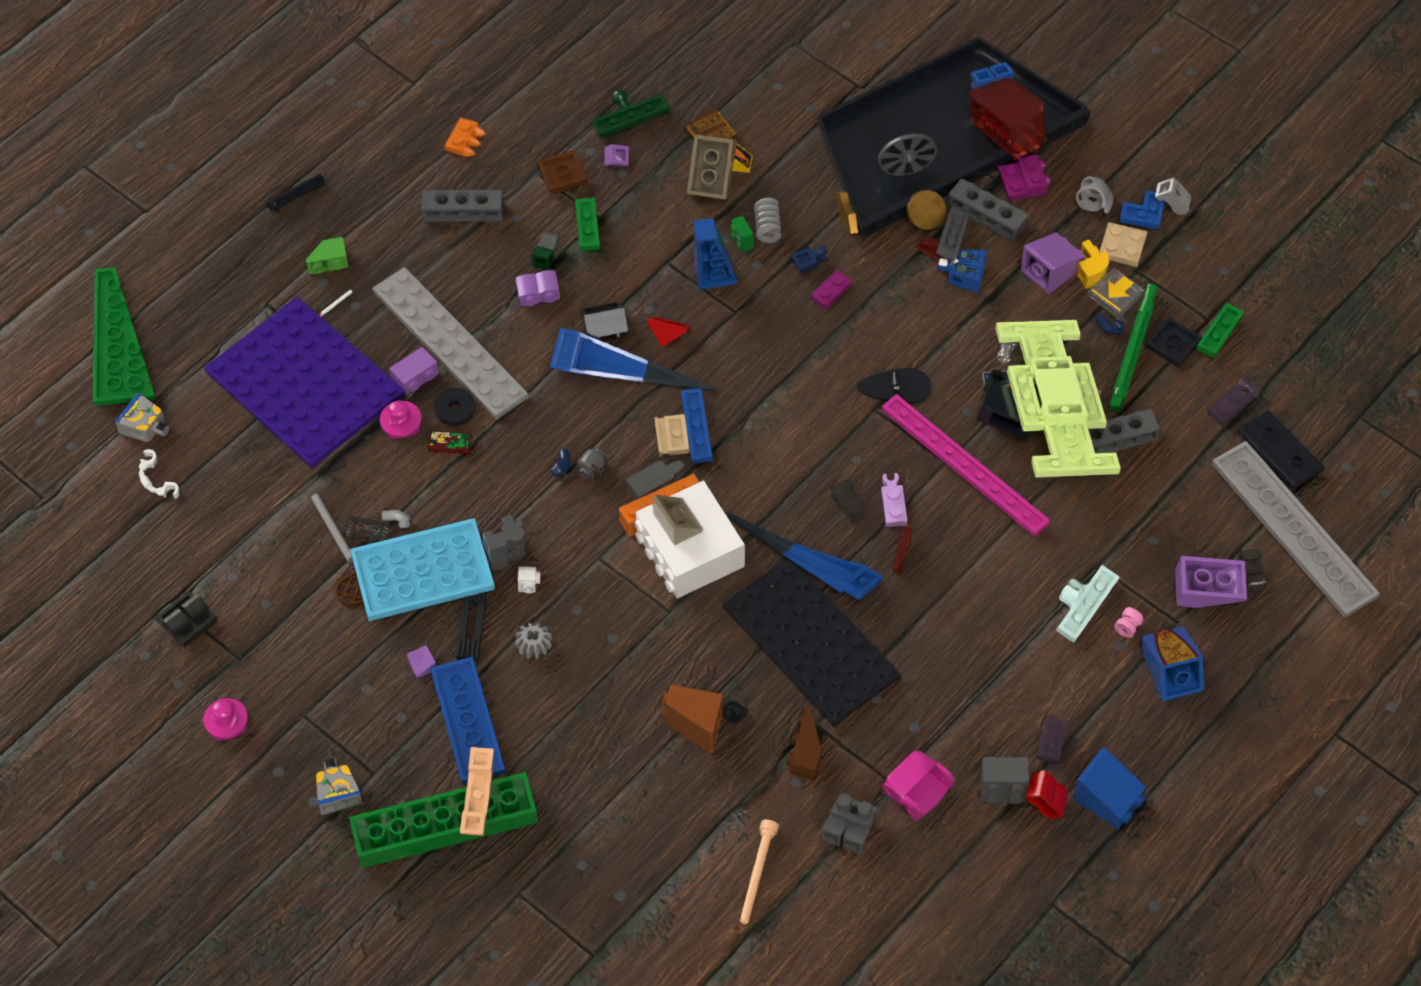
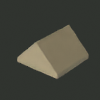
[653,495,704,546]

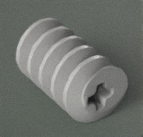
[754,198,781,243]

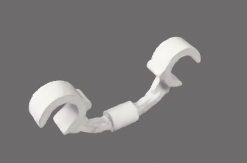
[139,449,180,499]

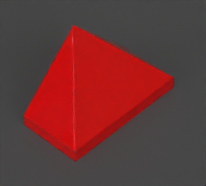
[647,316,691,347]

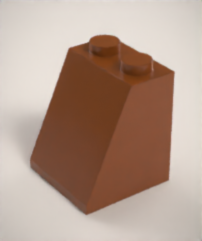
[662,684,723,754]

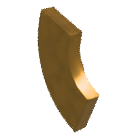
[835,191,858,234]

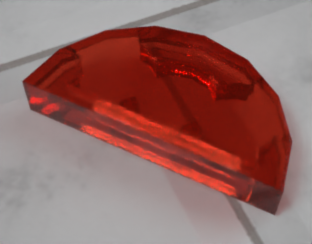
[916,237,950,261]

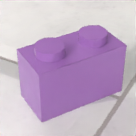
[389,347,439,395]

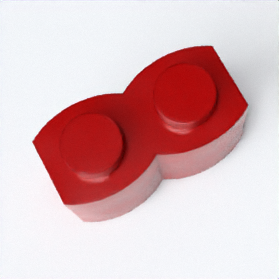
[1026,771,1069,819]

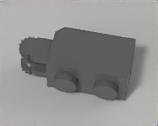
[626,460,685,501]

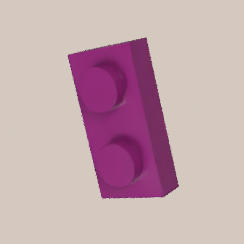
[811,270,852,310]

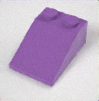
[1175,556,1247,608]

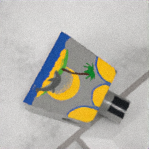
[115,393,169,442]
[316,759,363,815]

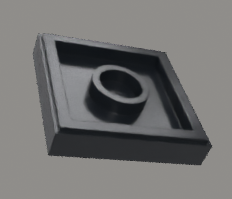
[1145,317,1202,368]

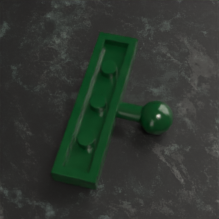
[592,90,670,139]

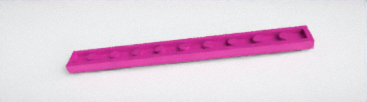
[882,394,1050,537]

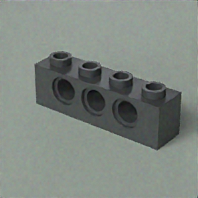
[948,179,1029,242]
[421,189,503,222]
[1088,409,1160,453]

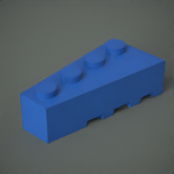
[693,219,738,289]

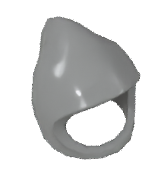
[1076,176,1113,214]

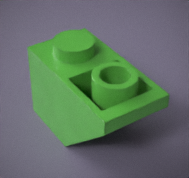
[306,237,349,275]

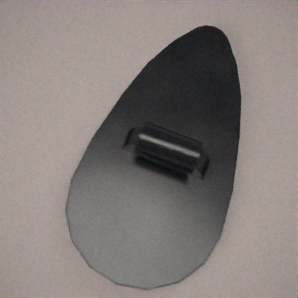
[857,368,931,404]

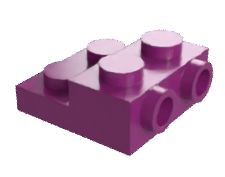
[998,154,1050,201]

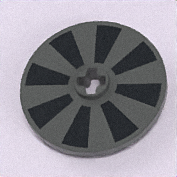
[878,134,937,176]

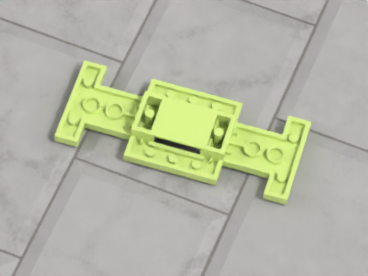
[995,320,1120,477]

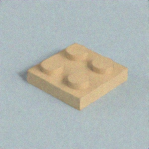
[1099,222,1147,267]

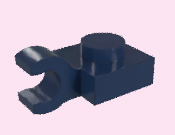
[791,246,828,274]

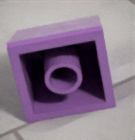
[1021,232,1085,294]

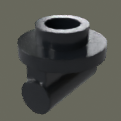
[723,700,749,723]

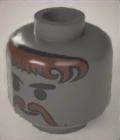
[577,448,608,480]

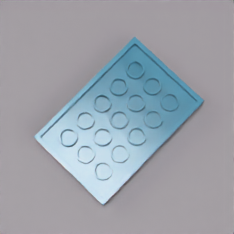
[350,518,495,621]

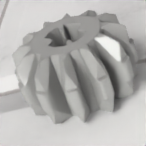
[515,622,552,660]

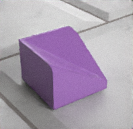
[605,144,629,166]
[407,645,436,679]

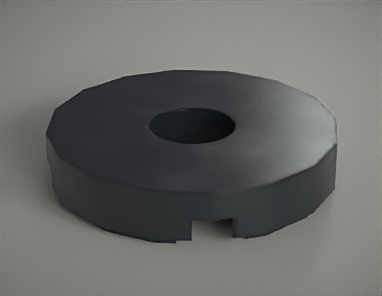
[434,388,476,426]

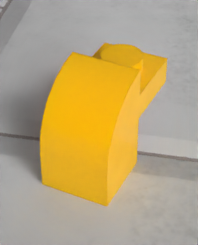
[1076,240,1109,289]

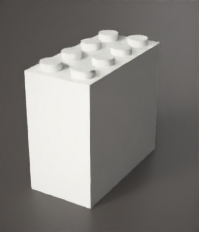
[634,481,745,598]

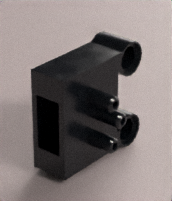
[976,370,1042,440]

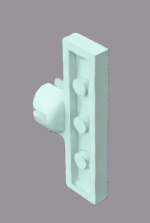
[1056,565,1120,643]

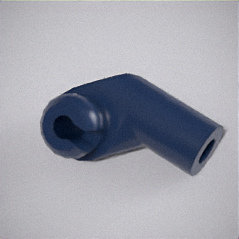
[1095,314,1125,335]
[551,449,572,477]

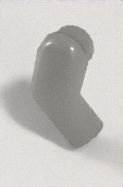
[382,510,411,528]

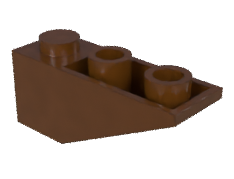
[786,706,821,780]

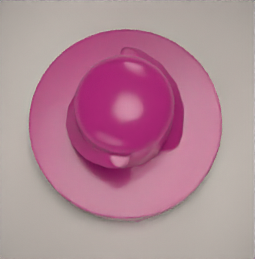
[380,400,422,439]
[203,698,248,740]

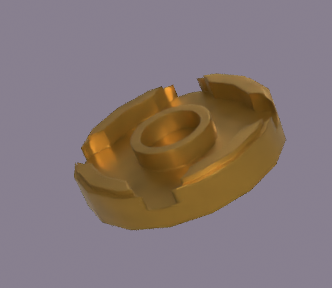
[907,190,946,230]

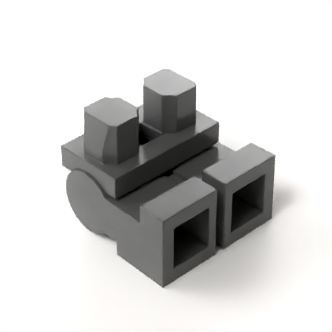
[483,514,526,572]
[821,793,877,856]

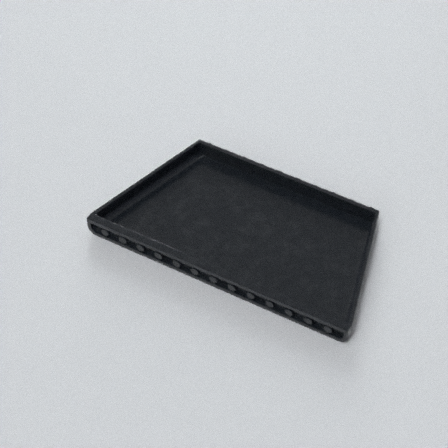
[817,36,1091,237]

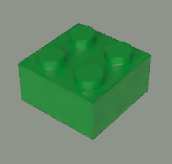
[730,216,753,253]

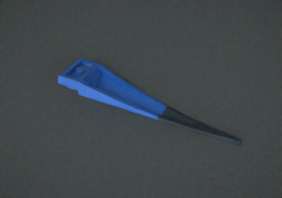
[550,327,715,390]
[727,513,884,600]

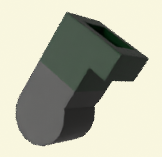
[531,231,560,270]

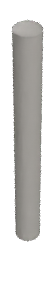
[311,494,353,562]

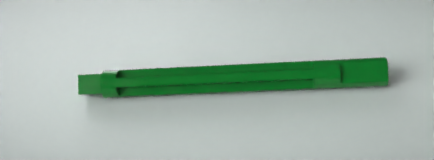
[1110,284,1158,412]

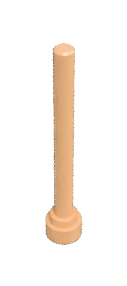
[740,820,779,924]

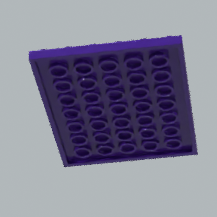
[204,297,405,469]

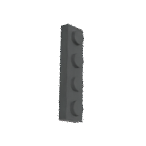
[936,206,970,261]

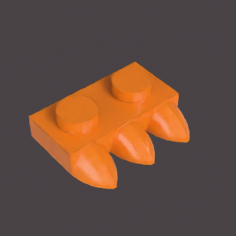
[445,117,486,157]

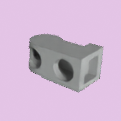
[1155,178,1191,215]

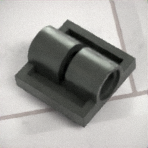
[155,590,218,648]

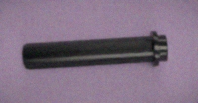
[266,174,325,212]

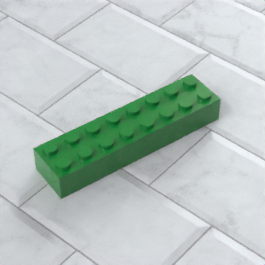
[349,772,538,868]

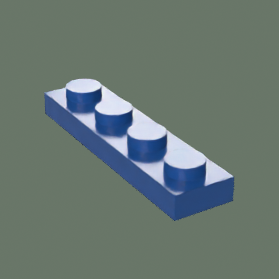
[681,388,712,464]

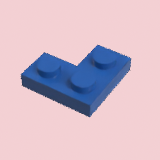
[1119,190,1165,229]

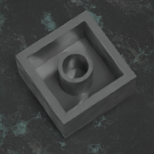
[980,757,1029,804]

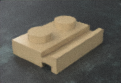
[654,414,689,457]

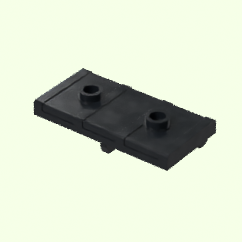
[1237,410,1325,490]

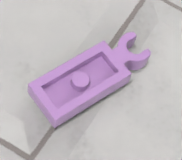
[881,473,907,527]

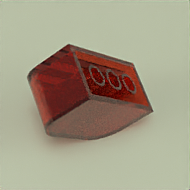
[968,78,1047,160]

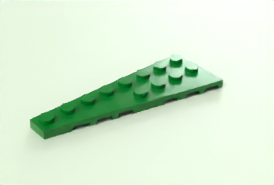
[93,267,155,406]

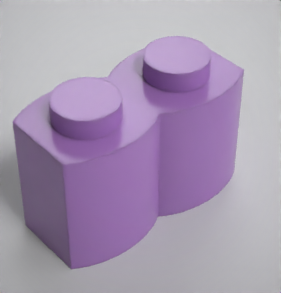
[516,270,560,306]

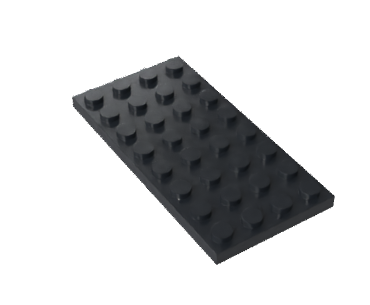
[723,558,901,727]

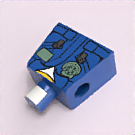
[938,249,987,293]

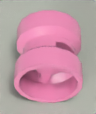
[1114,607,1144,638]

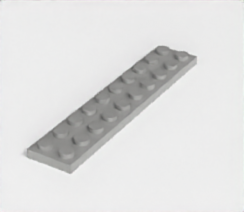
[372,267,529,420]
[1211,441,1380,618]

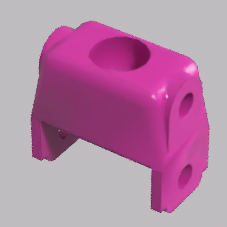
[882,751,954,821]

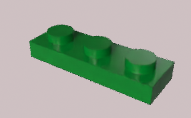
[575,198,600,251]
[1196,303,1244,359]

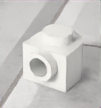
[518,566,541,594]

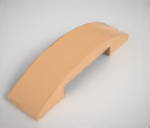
[460,747,494,836]

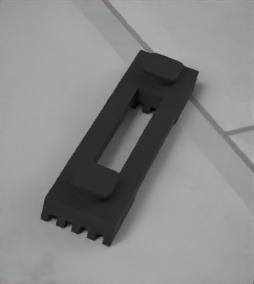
[456,591,487,661]

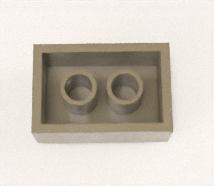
[687,134,737,199]

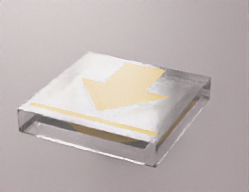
[1088,268,1145,318]

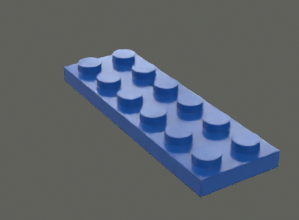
[430,657,505,785]

